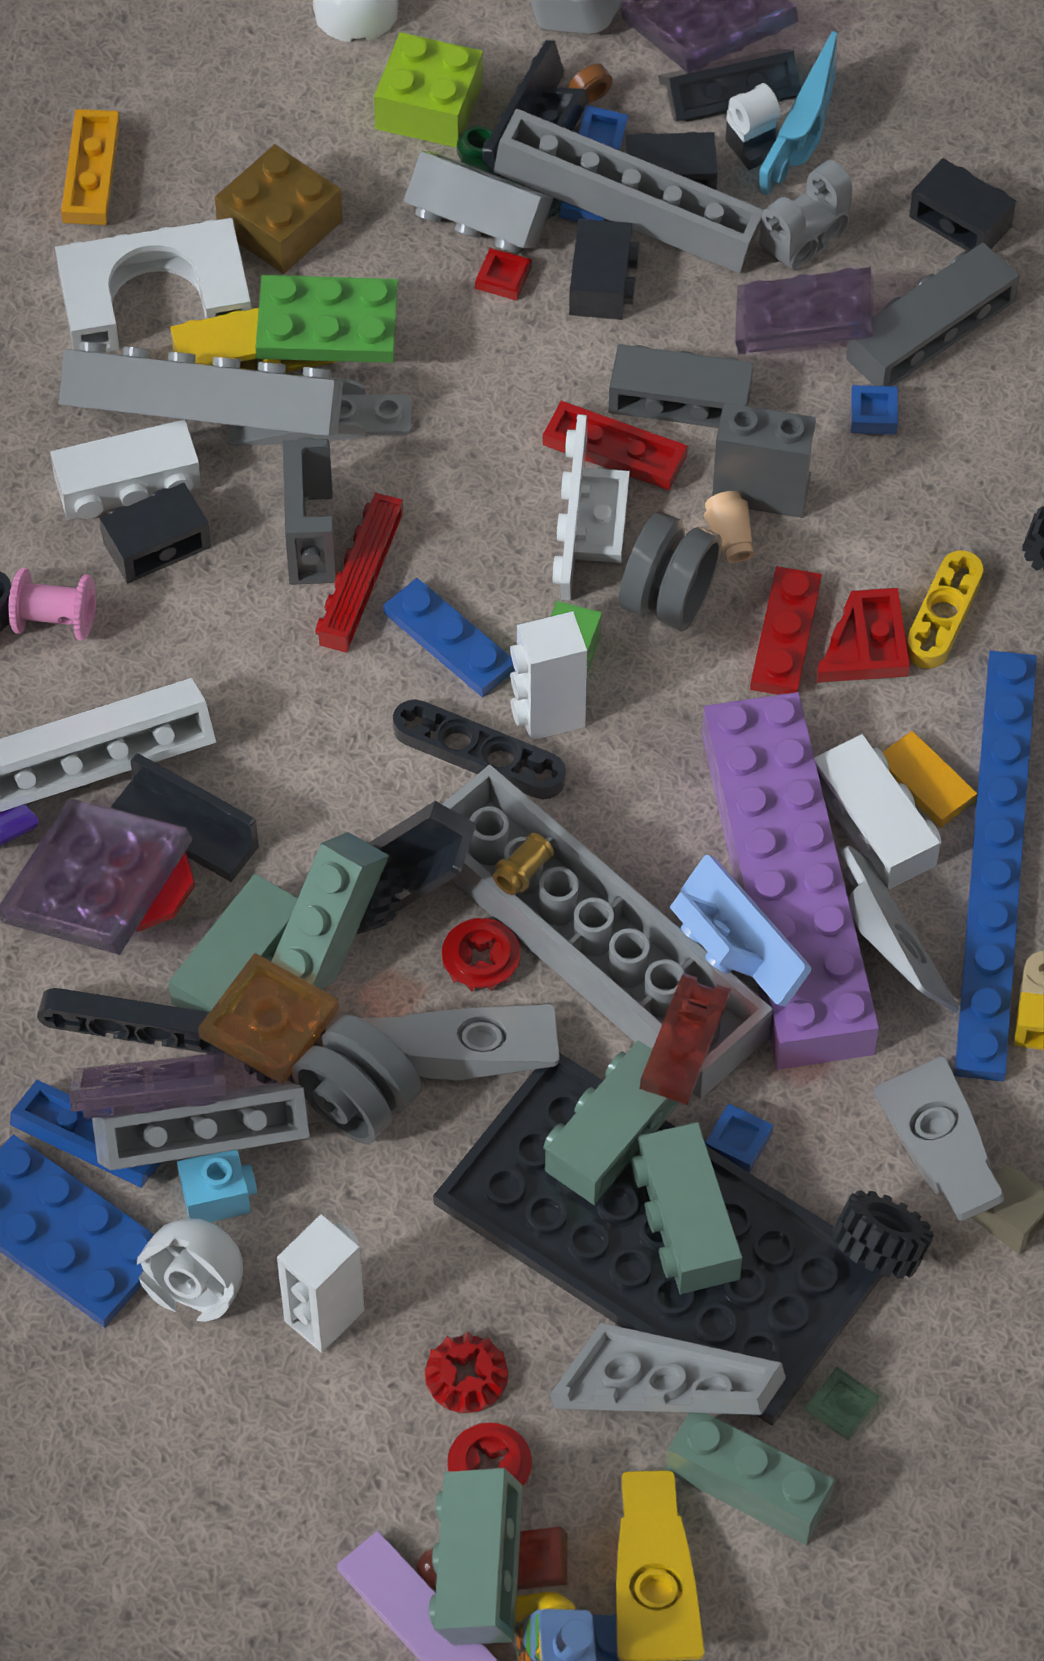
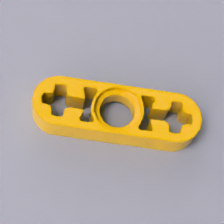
[907,550,983,669]

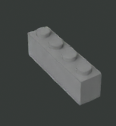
[91,1081,310,1170]

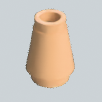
[704,491,754,564]

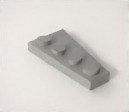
[550,1323,786,1415]

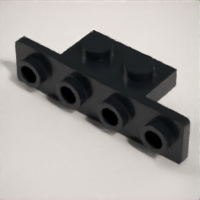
[482,40,589,179]

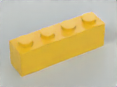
[170,308,339,373]

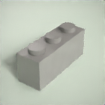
[403,151,554,254]

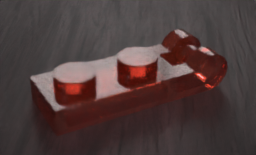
[639,973,731,1105]

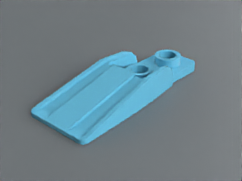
[759,31,837,196]

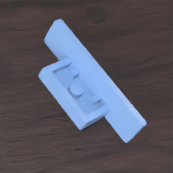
[670,855,811,1006]

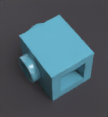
[177,1150,257,1222]

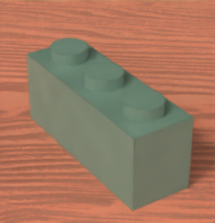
[268,832,389,995]
[168,873,298,1022]
[544,1040,687,1205]
[631,1122,742,1294]
[666,1413,835,1545]
[429,1468,523,1645]

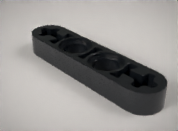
[393,699,566,800]
[37,988,232,1055]

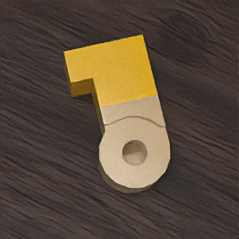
[1013,951,1044,1050]

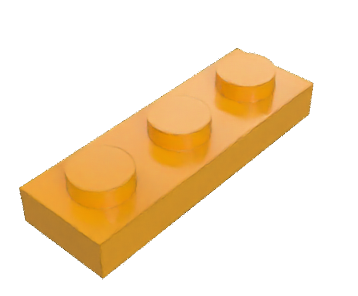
[61,109,120,225]

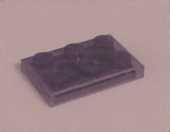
[735,267,874,355]

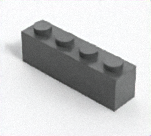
[846,242,1020,386]

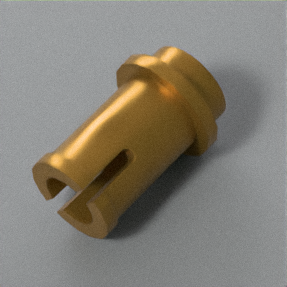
[493,833,554,895]

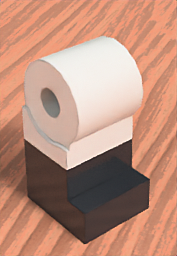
[725,83,780,170]

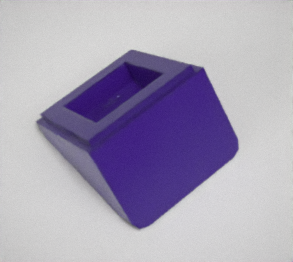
[0,804,39,846]

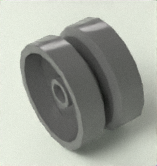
[619,511,722,632]
[292,1015,422,1145]

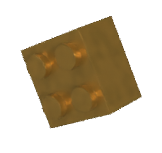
[215,144,343,274]

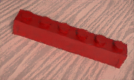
[315,492,403,653]

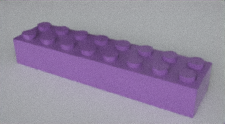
[702,692,879,1070]

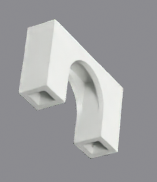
[55,218,251,352]

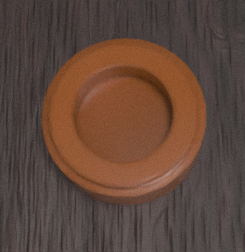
[568,63,613,105]

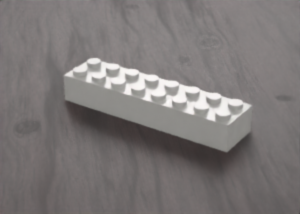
[443,764,773,1100]

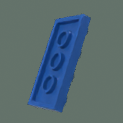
[0,1134,154,1328]

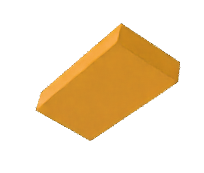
[882,731,977,828]

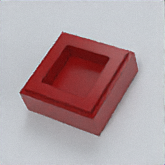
[475,248,532,301]

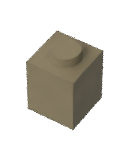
[971,1162,1044,1254]

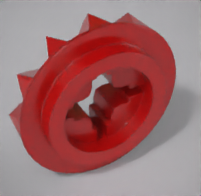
[441,918,521,992]
[425,1331,508,1413]
[447,1422,532,1486]

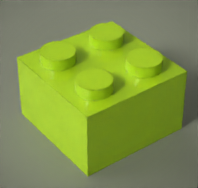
[373,32,483,148]

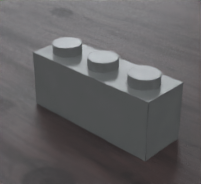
[608,344,754,428]

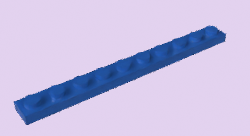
[954,650,1037,1082]

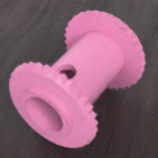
[9,568,96,640]

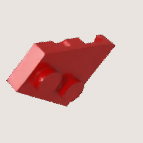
[817,588,910,683]

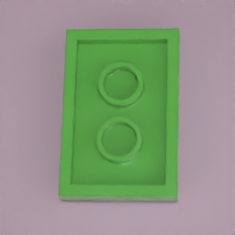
[255,275,398,363]

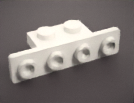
[553,415,630,601]

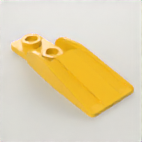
[616,1471,705,1661]

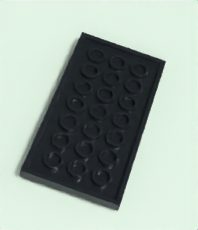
[433,1052,883,1426]

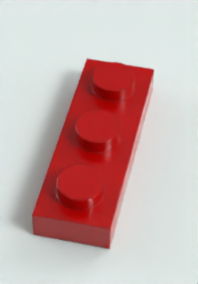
[542,401,688,490]
[750,566,822,695]

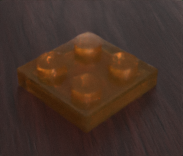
[198,953,339,1085]

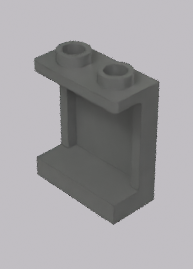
[712,403,816,518]
[282,438,336,585]

